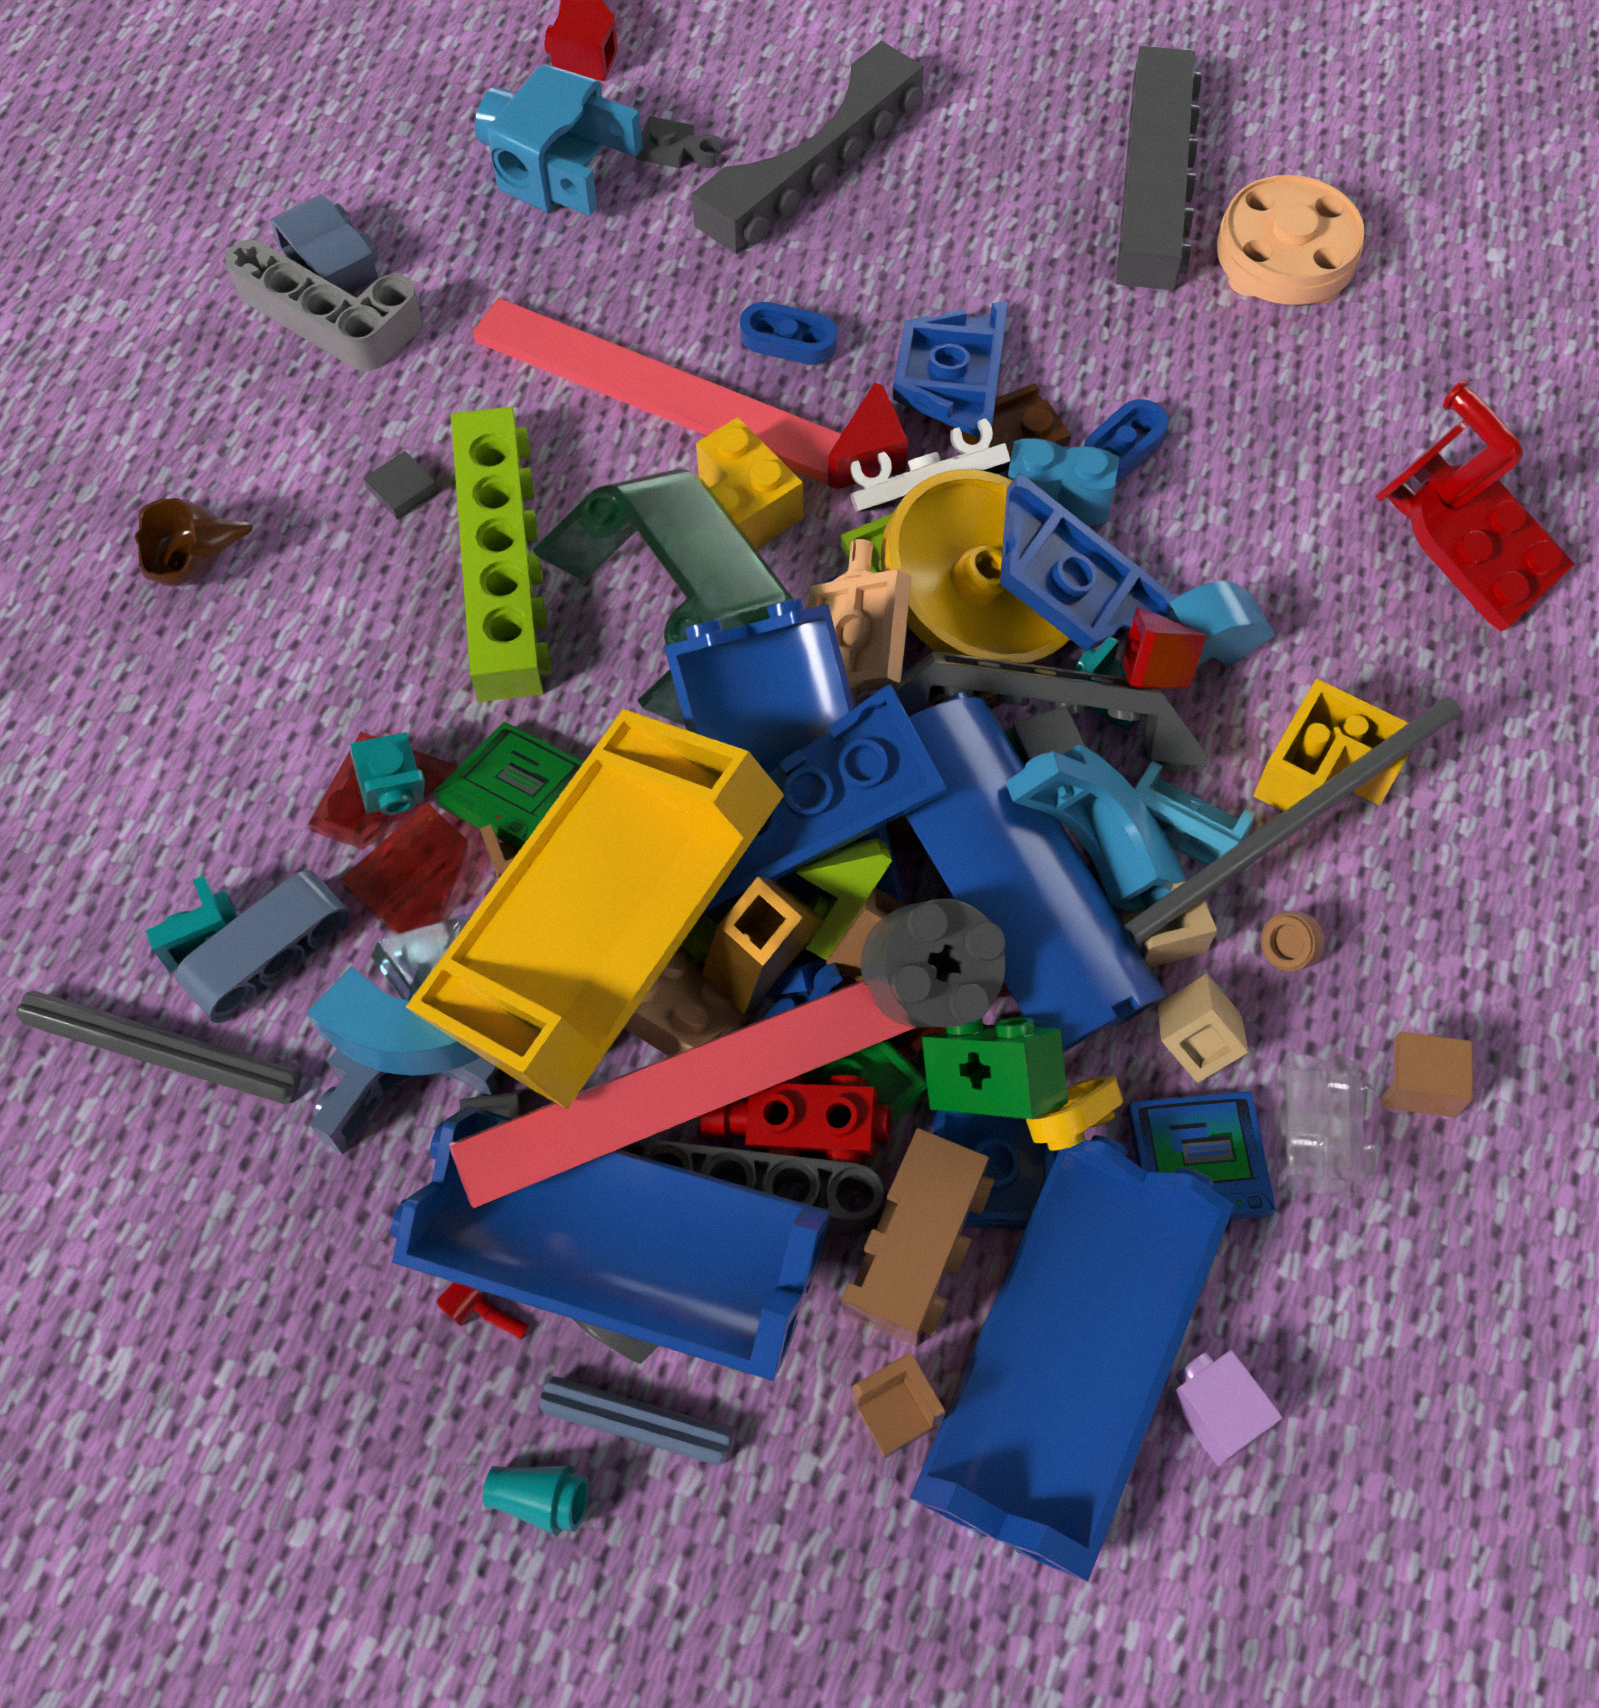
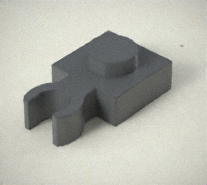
[636,116,722,169]

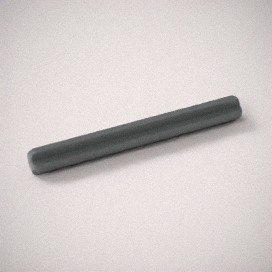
[16,991,301,1104]

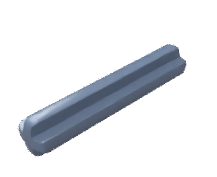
[539,1376,732,1466]

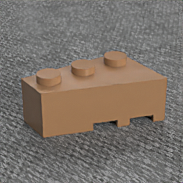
[841,1128,995,1346]

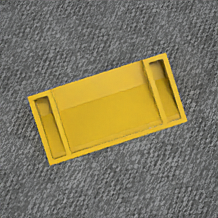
[406,709,784,1109]

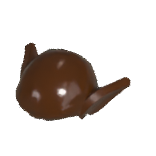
[135,498,253,587]

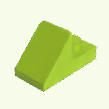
[796,838,892,961]

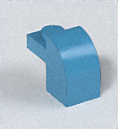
[1166,581,1275,667]

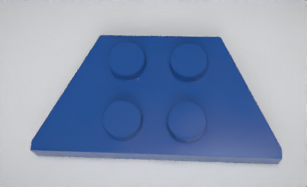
[892,301,1008,439]
[1000,473,1177,651]

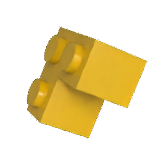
[685,417,803,572]
[1253,678,1410,812]

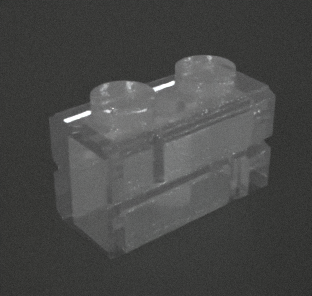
[1275,1054,1376,1198]

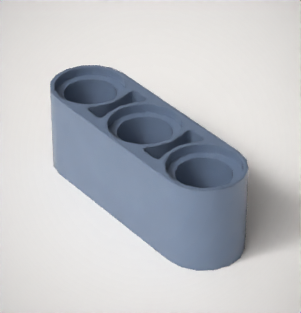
[175,870,352,1023]

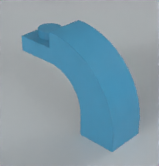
[1005,744,1186,912]
[307,967,480,1075]

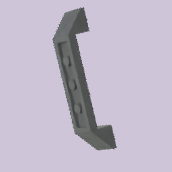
[874,651,1209,772]

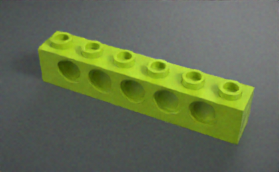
[451,406,552,702]

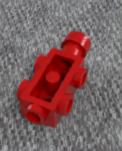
[700,1075,892,1165]

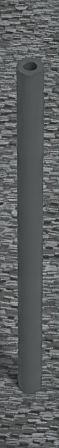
[1124,697,1461,945]

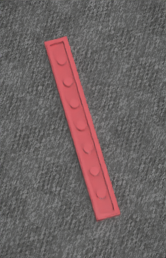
[473,298,841,484]
[448,980,916,1208]

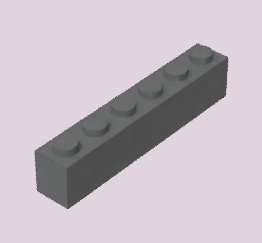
[1116,46,1202,290]

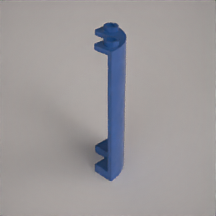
[664,598,906,997]
[905,692,1168,1053]
[391,1106,831,1381]
[910,1135,1234,1582]

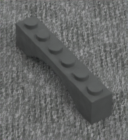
[692,41,924,255]

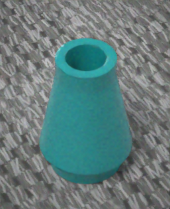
[483,1465,589,1536]

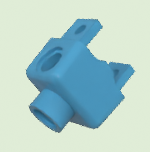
[475,64,643,216]

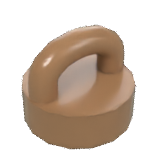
[1261,911,1325,972]

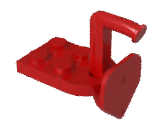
[1375,380,1575,631]

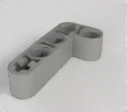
[225,240,423,371]

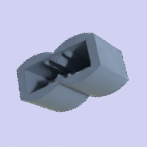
[270,194,378,293]

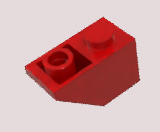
[544,0,618,81]

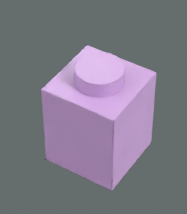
[1169,1350,1283,1467]

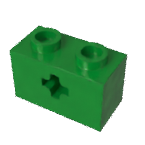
[922,1017,1068,1119]

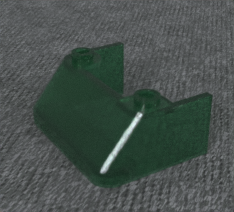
[532,469,793,726]

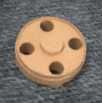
[1216,175,1364,305]

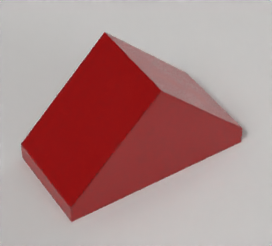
[828,382,908,489]
[1120,607,1207,689]

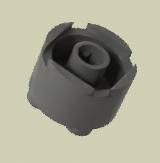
[861,899,1006,1028]

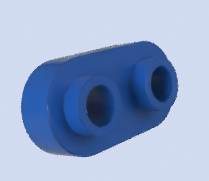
[740,302,837,365]
[1084,399,1169,482]

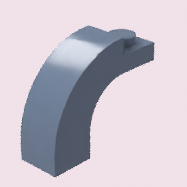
[310,1049,510,1154]

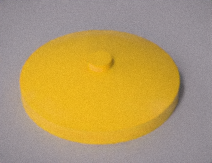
[881,469,1070,665]

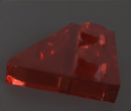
[308,731,458,850]
[341,802,469,960]

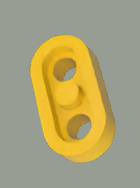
[1026,1075,1123,1151]

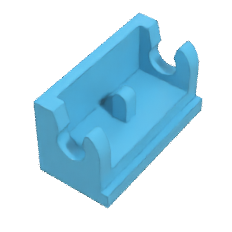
[1134,761,1256,866]

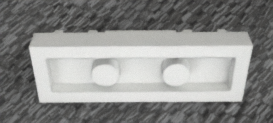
[850,419,1011,512]

